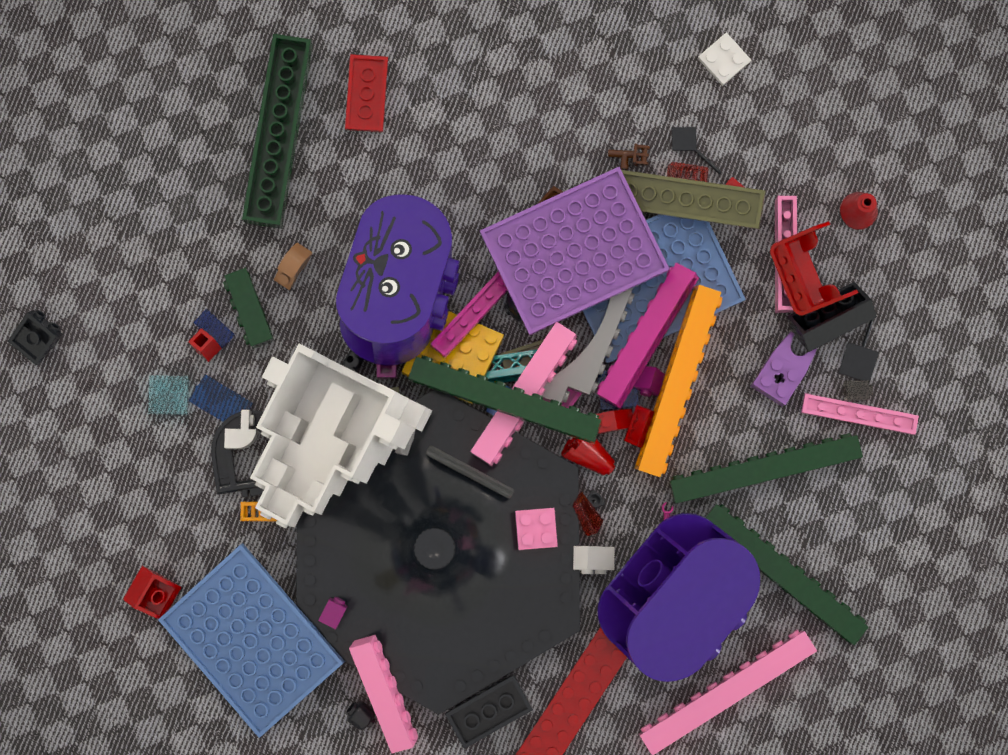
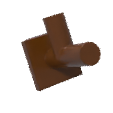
[608,143,650,170]

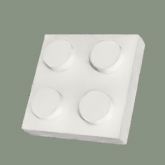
[698,32,751,86]

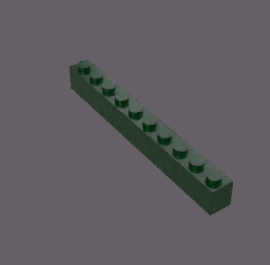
[408,355,602,444]
[669,433,863,504]
[705,504,869,646]

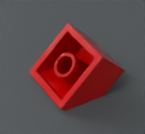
[122,566,182,619]

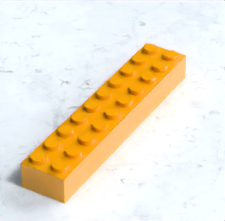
[634,285,723,477]

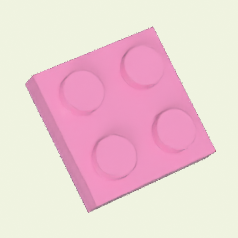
[515,508,558,550]

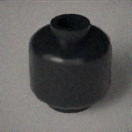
[346,701,376,730]

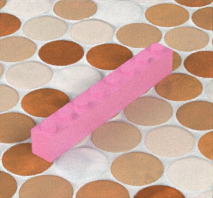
[470,322,577,466]

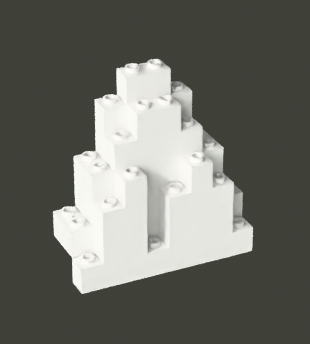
[250,344,432,528]

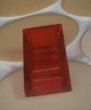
[667,162,708,182]
[573,492,603,536]

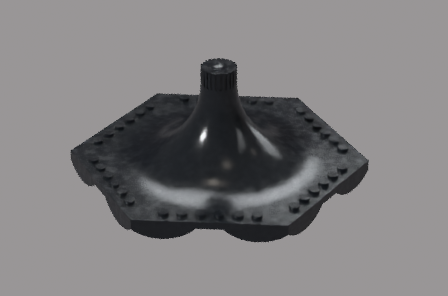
[296,390,580,715]

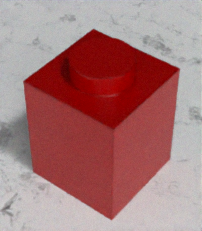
[188,328,222,362]

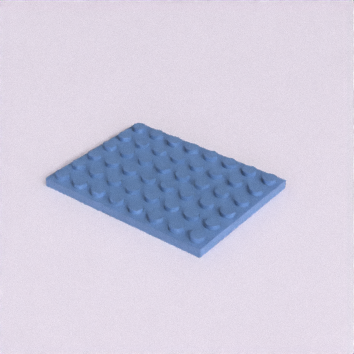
[582,215,746,364]
[158,543,345,738]

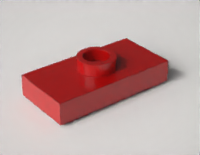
[624,405,655,448]

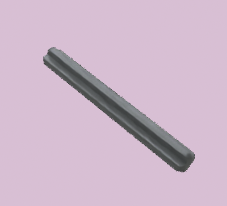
[426,445,514,499]

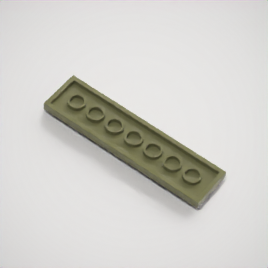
[621,170,766,229]

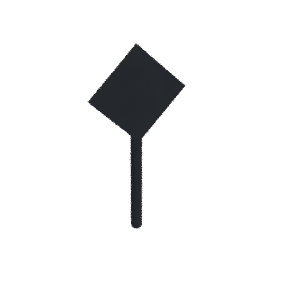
[672,127,722,174]

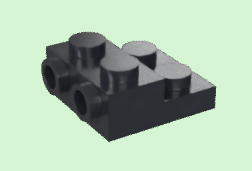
[7,310,63,365]

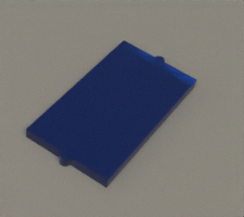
[189,374,253,422]

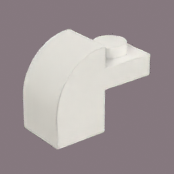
[224,410,258,449]

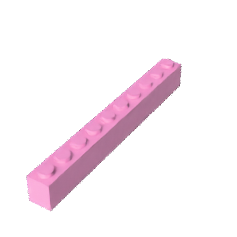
[639,630,817,755]

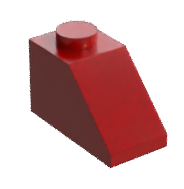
[597,409,633,435]

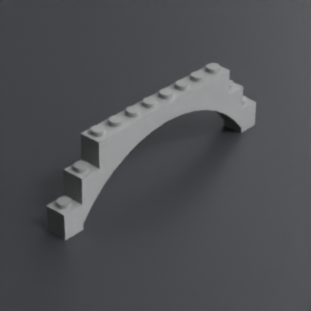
[542,285,639,403]

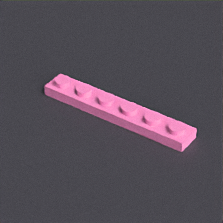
[801,393,919,435]

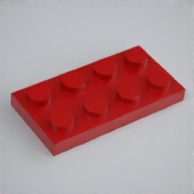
[345,54,388,132]

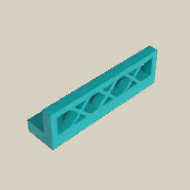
[485,349,557,383]

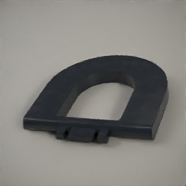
[211,410,270,498]

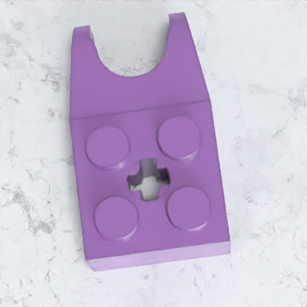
[750,332,817,407]

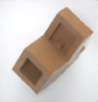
[274,243,313,290]

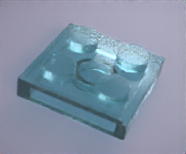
[148,375,189,415]

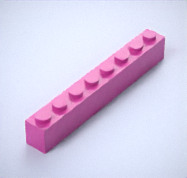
[597,263,699,409]

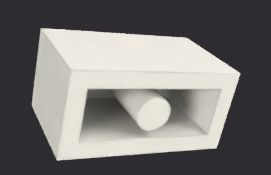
[573,546,615,574]

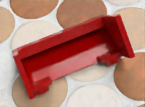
[770,221,858,315]

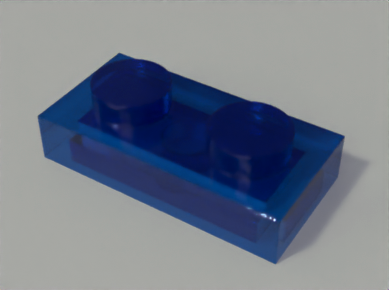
[193,309,235,349]

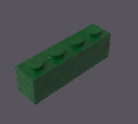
[223,267,275,349]

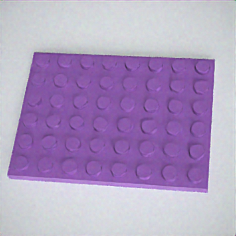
[480,167,670,336]

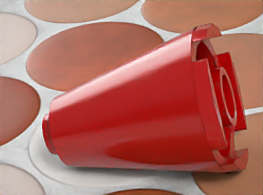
[840,192,878,230]
[561,437,615,476]

